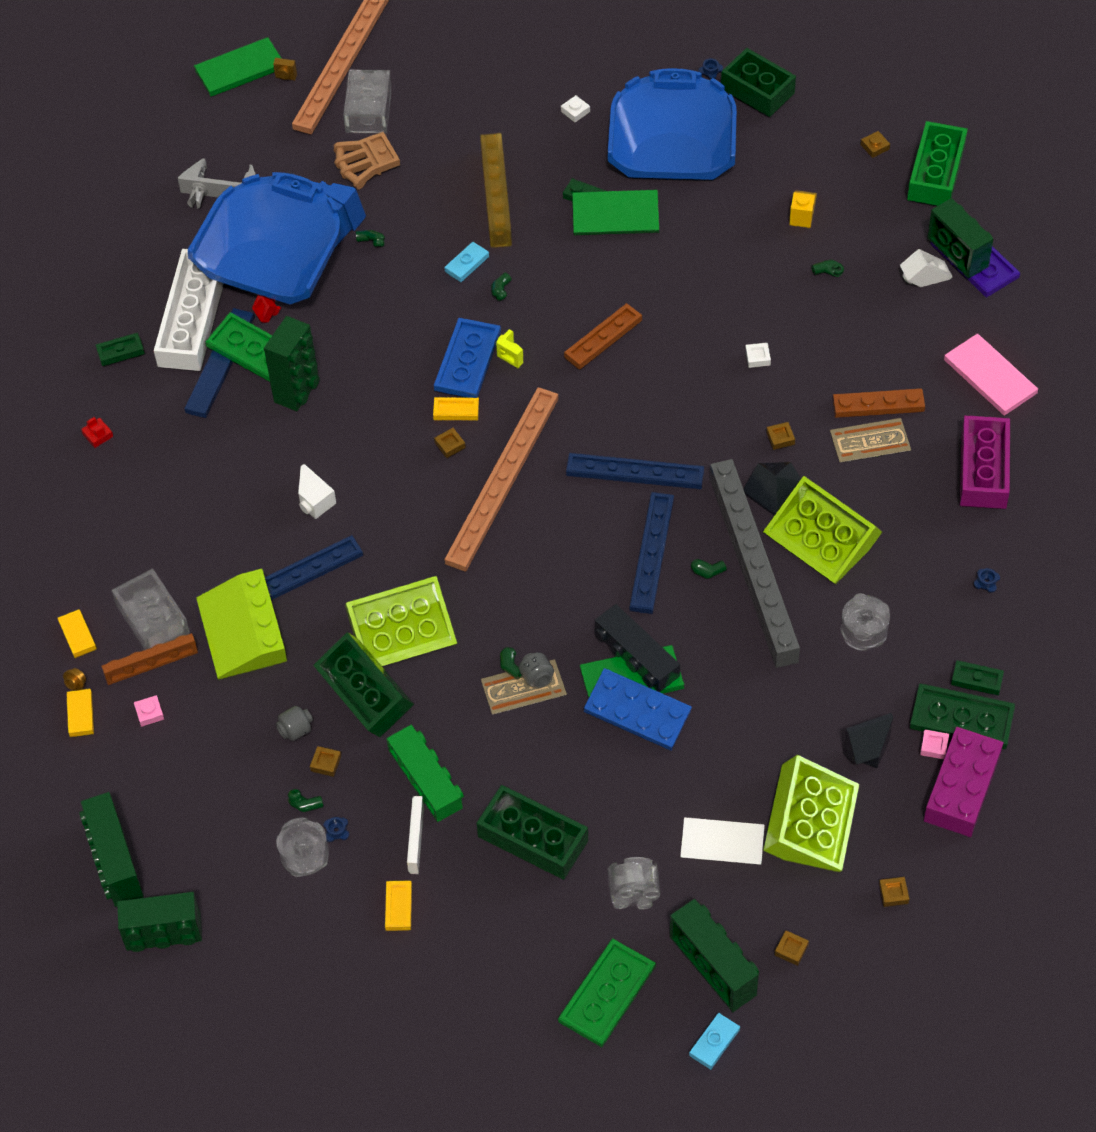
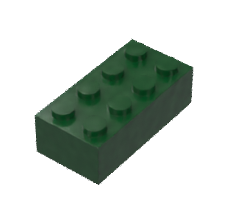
[264,316,320,412]
[313,632,414,737]
[476,785,588,880]
[79,792,144,907]
[670,899,759,1013]

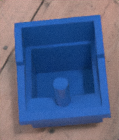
[315,181,366,246]

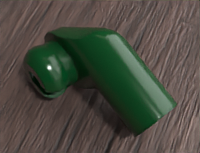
[356,230,385,247]
[691,559,727,579]
[500,647,522,680]

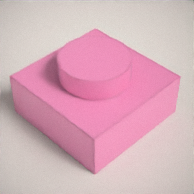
[134,695,164,727]
[920,730,949,759]

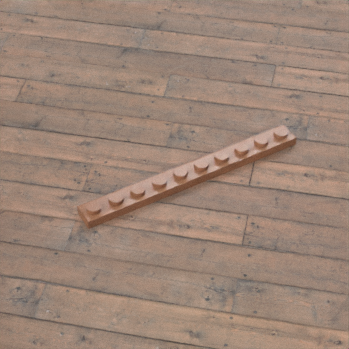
[292,0,389,135]
[445,387,559,572]

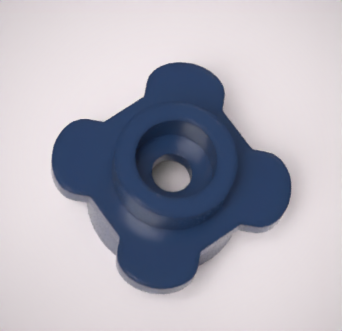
[699,58,723,79]
[974,568,1000,592]
[324,817,349,842]

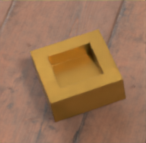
[273,58,297,81]
[860,131,890,158]
[766,422,795,450]
[434,428,466,458]
[310,746,341,777]
[879,877,910,907]
[775,931,809,966]

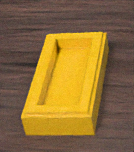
[433,398,479,420]
[58,609,96,658]
[67,689,94,737]
[385,881,412,931]

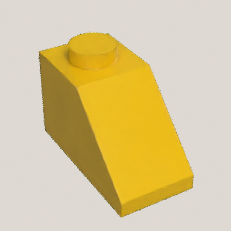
[790,191,817,228]

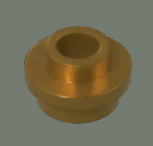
[63,668,86,691]

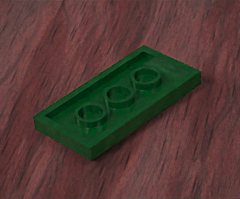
[910,683,1015,749]

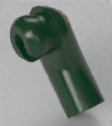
[811,259,844,277]
[491,272,512,301]
[288,789,324,812]

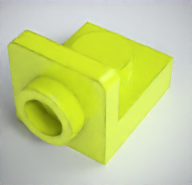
[496,329,523,368]

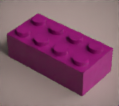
[960,415,1010,509]
[924,727,1004,837]

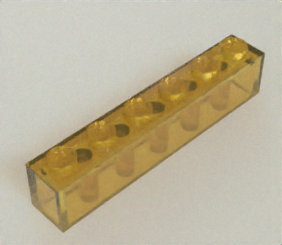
[480,133,512,248]

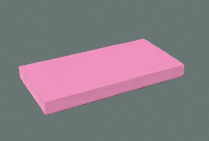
[944,333,1038,416]

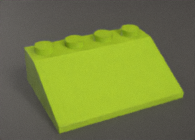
[763,476,882,584]
[196,569,287,680]
[345,576,457,666]
[763,755,859,872]

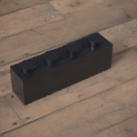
[594,604,680,692]

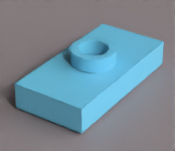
[444,242,489,282]
[689,1013,740,1070]

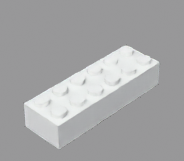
[154,249,224,371]

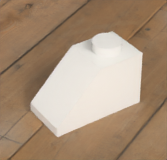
[900,249,952,287]
[298,464,336,519]

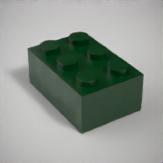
[721,48,796,117]
[927,198,993,279]
[117,892,202,952]

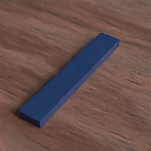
[184,308,254,418]
[566,453,704,489]
[630,492,674,614]
[265,535,363,600]

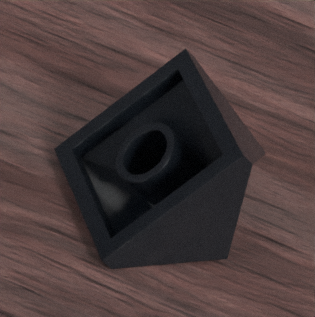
[743,462,801,516]
[843,713,893,768]

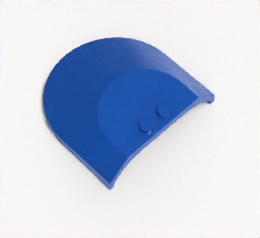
[608,68,737,180]
[188,172,340,304]

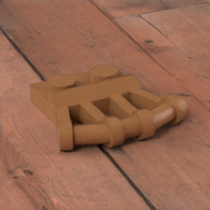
[334,132,400,190]

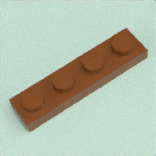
[564,303,642,370]
[833,388,925,418]
[102,633,198,685]

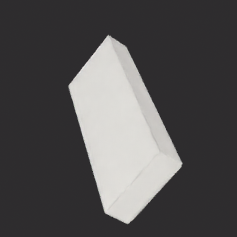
[407,796,424,874]

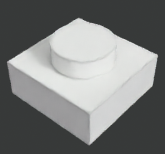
[561,95,590,122]
[745,343,771,368]

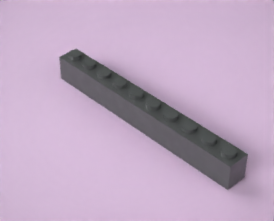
[710,459,800,668]

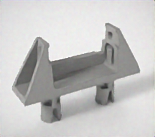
[178,158,255,209]

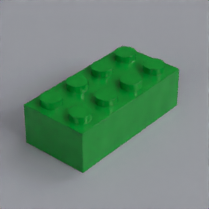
[907,121,968,206]

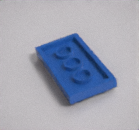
[434,318,501,398]
[584,668,692,751]

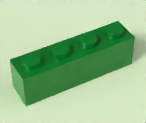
[386,724,464,822]

